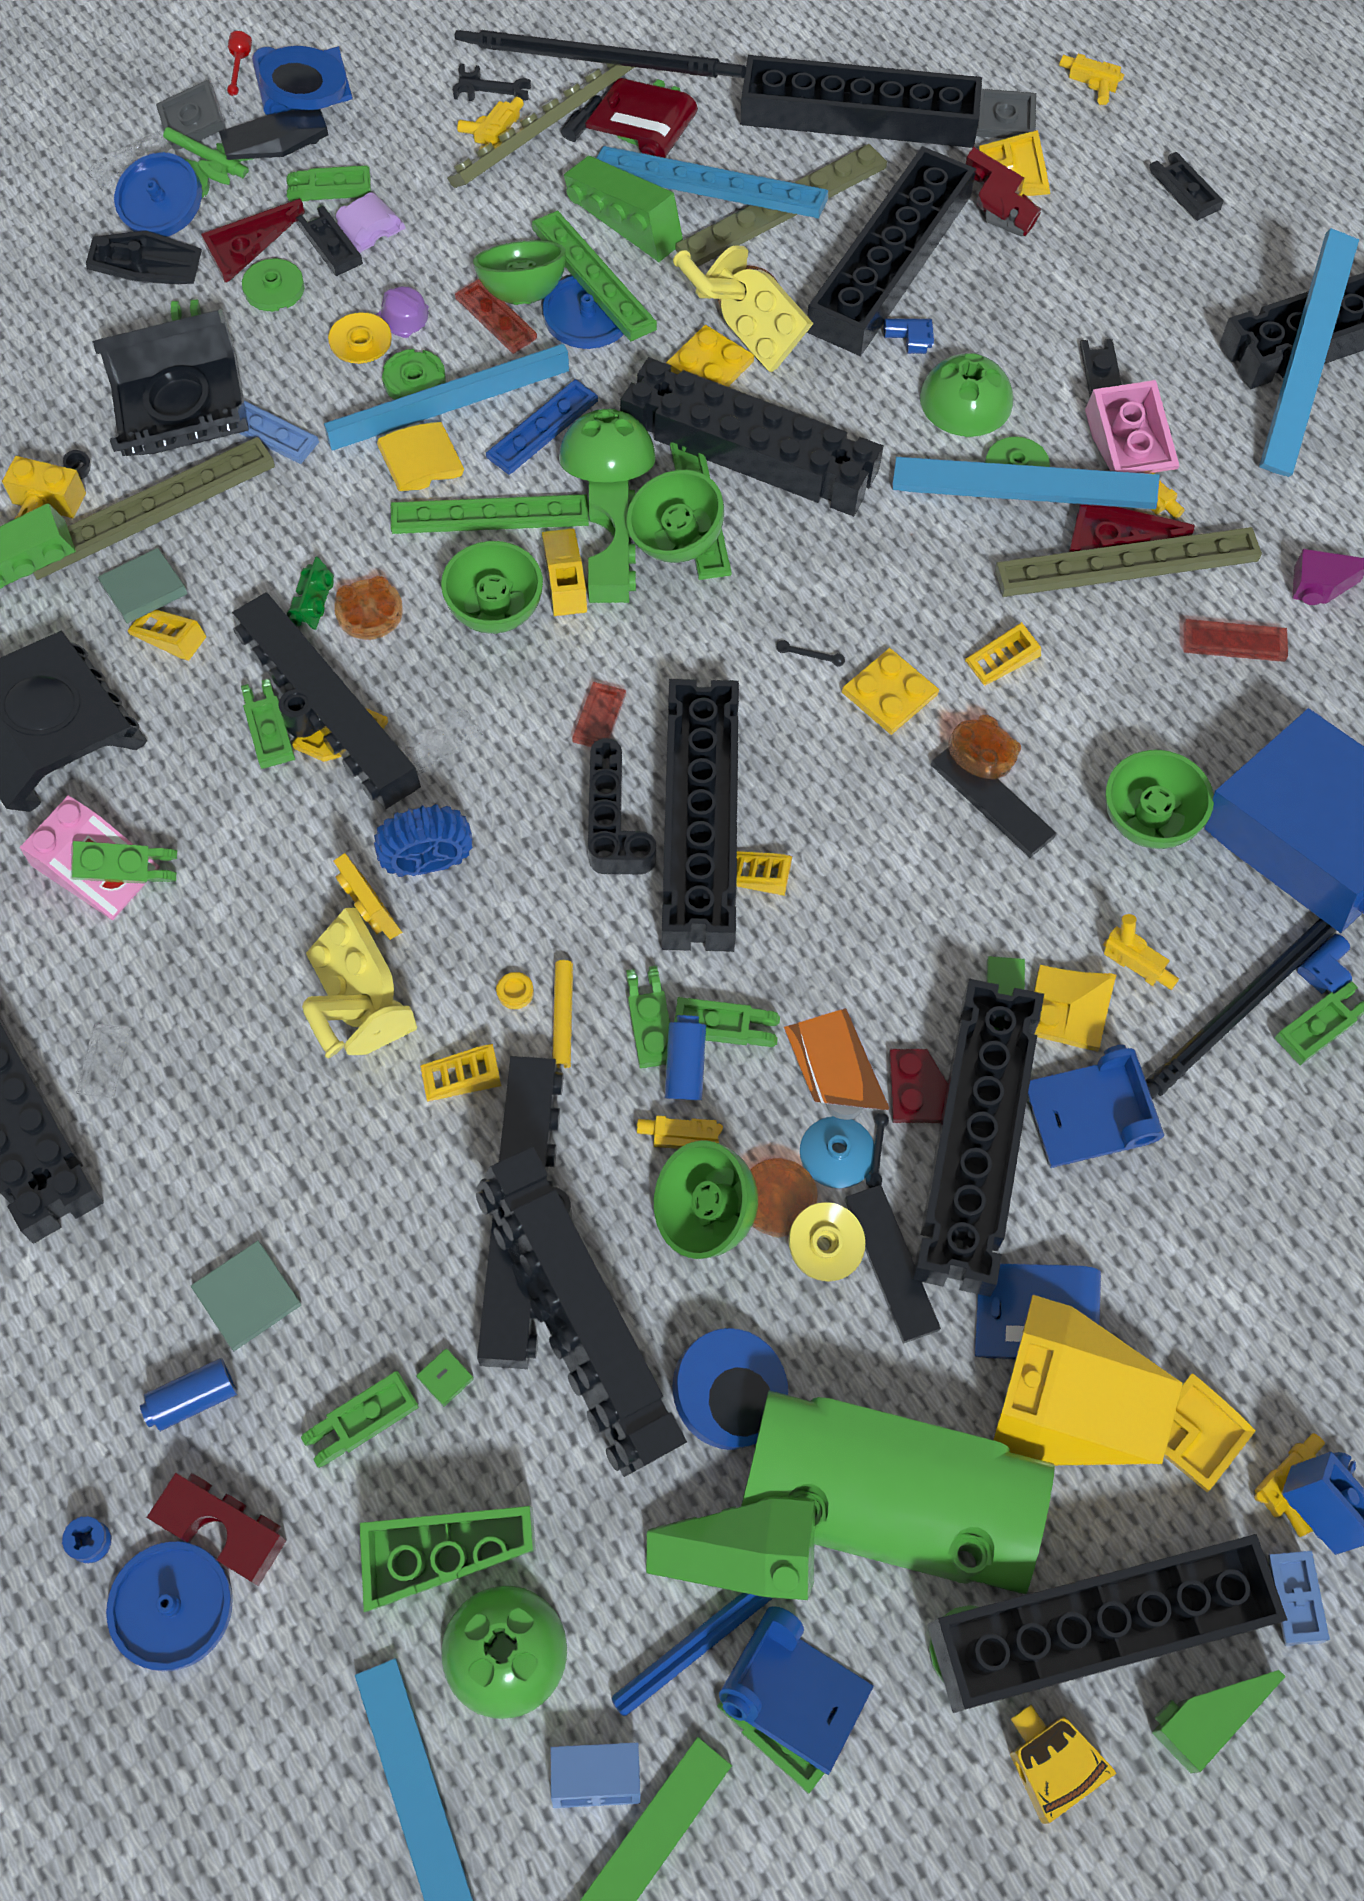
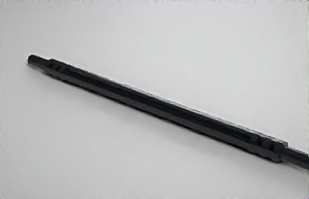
[455,30,746,78]
[1146,918,1337,1100]

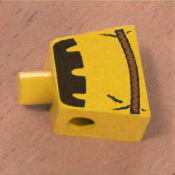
[1010,1704,1117,1824]

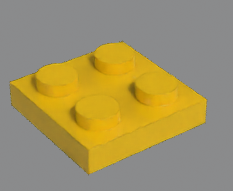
[666,325,755,387]
[842,648,939,735]
[333,853,403,940]

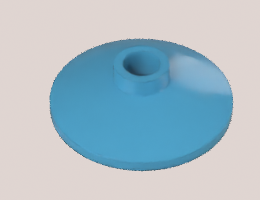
[800,1116,875,1189]

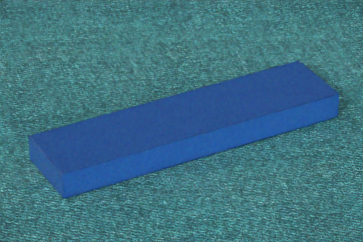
[486,379,598,475]

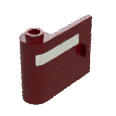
[585,78,698,158]

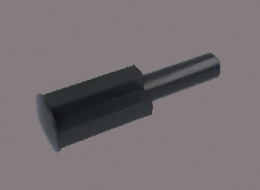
[561,95,602,142]

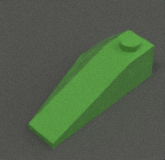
[646,1496,815,1600]

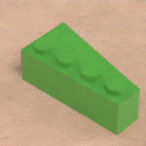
[564,155,683,262]
[360,1506,536,1612]

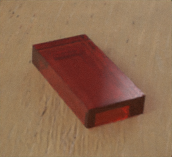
[572,682,626,747]

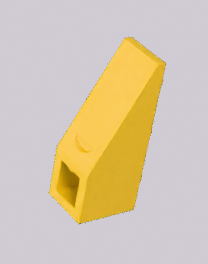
[542,528,587,616]

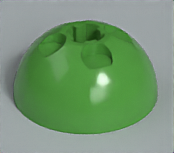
[473,240,566,305]
[920,353,1013,437]
[559,409,656,483]
[627,470,725,563]
[441,541,543,634]
[1105,750,1214,849]
[654,1140,758,1259]
[441,1586,567,1719]

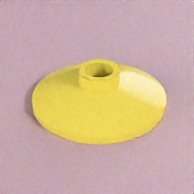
[788,1202,865,1282]

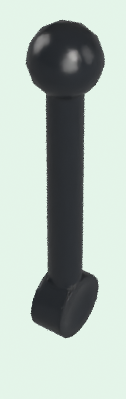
[776,640,845,667]
[866,1113,889,1188]

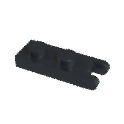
[1149,152,1224,221]
[295,205,363,276]
[1080,339,1122,397]

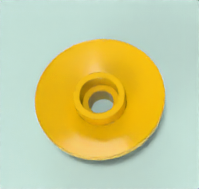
[328,312,392,364]

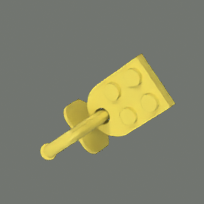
[673,246,814,372]
[302,908,417,1058]

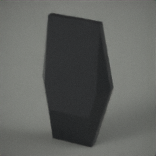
[219,109,329,160]
[86,231,202,284]

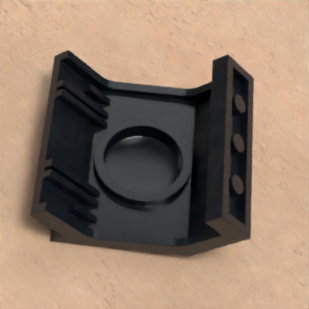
[92,309,249,456]
[0,630,147,812]

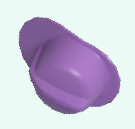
[375,286,429,338]

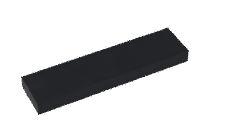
[931,741,1056,858]
[845,1185,941,1344]

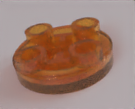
[335,576,403,640]
[948,715,1021,779]
[750,1158,818,1238]

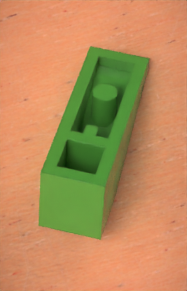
[1152,1670,1286,1774]

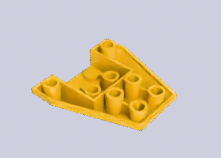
[993,1295,1183,1466]

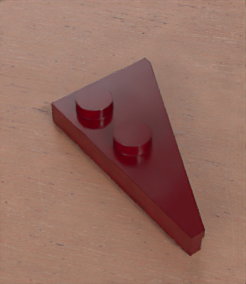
[201,199,305,283]
[1069,504,1195,552]

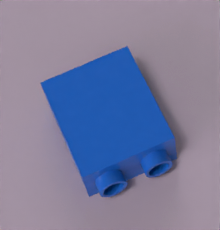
[1205,708,1364,933]

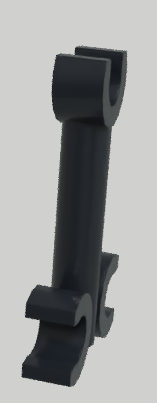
[452,64,531,101]

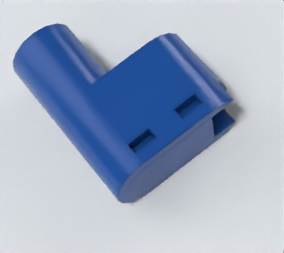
[883,319,934,354]
[1297,934,1352,994]

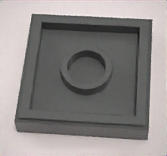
[156,80,226,151]
[976,89,1037,139]

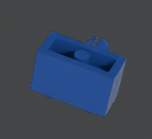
[1282,1451,1364,1555]

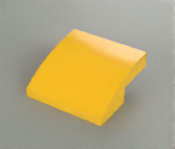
[377,422,464,491]

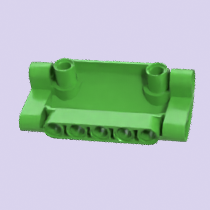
[741,1390,1055,1595]

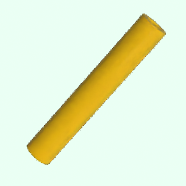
[552,960,573,1068]

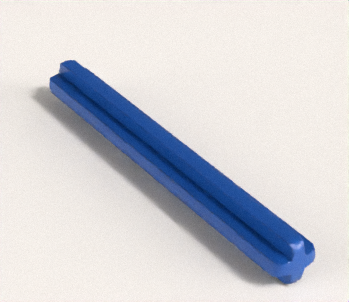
[611,1593,773,1716]

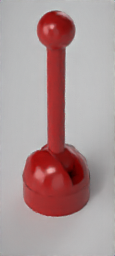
[227,31,252,96]

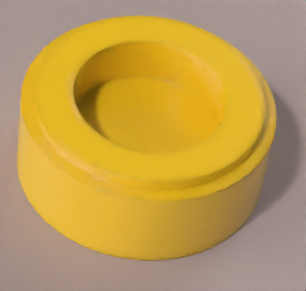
[496,972,534,1009]

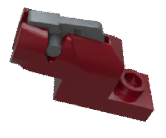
[966,147,1042,237]

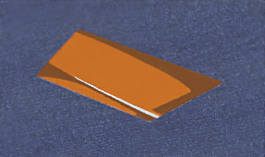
[784,1008,889,1110]

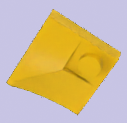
[979,130,1050,196]
[1034,965,1116,1052]
[1164,1373,1256,1492]

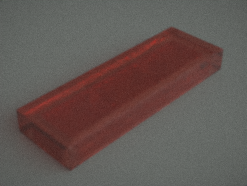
[455,279,537,354]
[1183,619,1288,662]

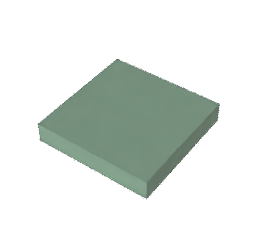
[97,548,188,624]
[191,1240,302,1352]

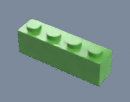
[0,503,76,589]

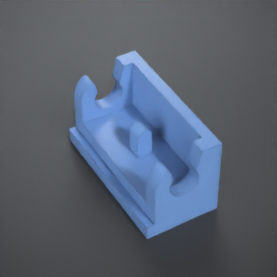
[1268,1551,1330,1646]
[551,1743,641,1808]

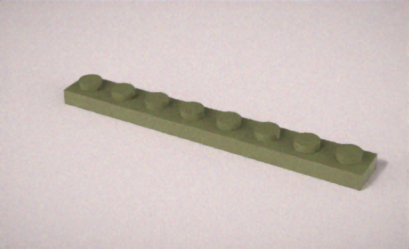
[447,63,635,188]
[676,144,887,267]
[33,437,275,580]
[995,527,1262,597]

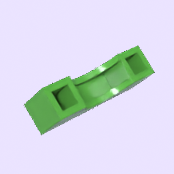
[588,480,636,603]

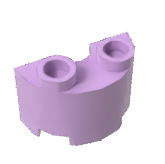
[336,192,406,253]

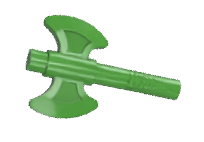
[163,127,252,185]

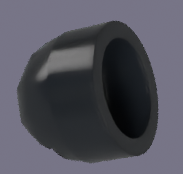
[63,450,91,479]

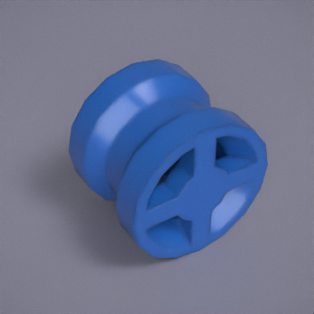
[62,1516,112,1564]

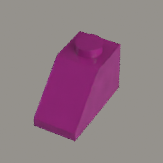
[1292,549,1364,605]

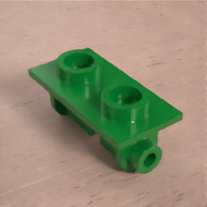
[287,557,334,630]

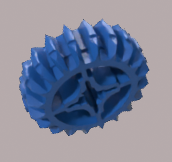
[374,804,473,877]

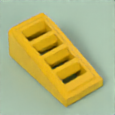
[127,610,206,661]
[965,622,1041,686]
[737,851,793,896]
[420,1044,501,1102]

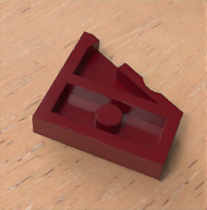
[889,1049,948,1123]

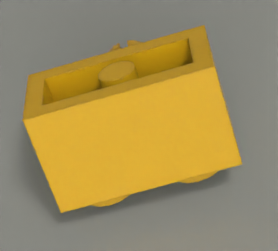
[2,456,86,519]

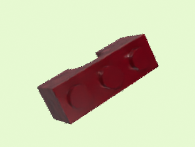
[146,1473,286,1586]

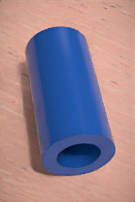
[664,1015,706,1101]
[140,1358,238,1432]

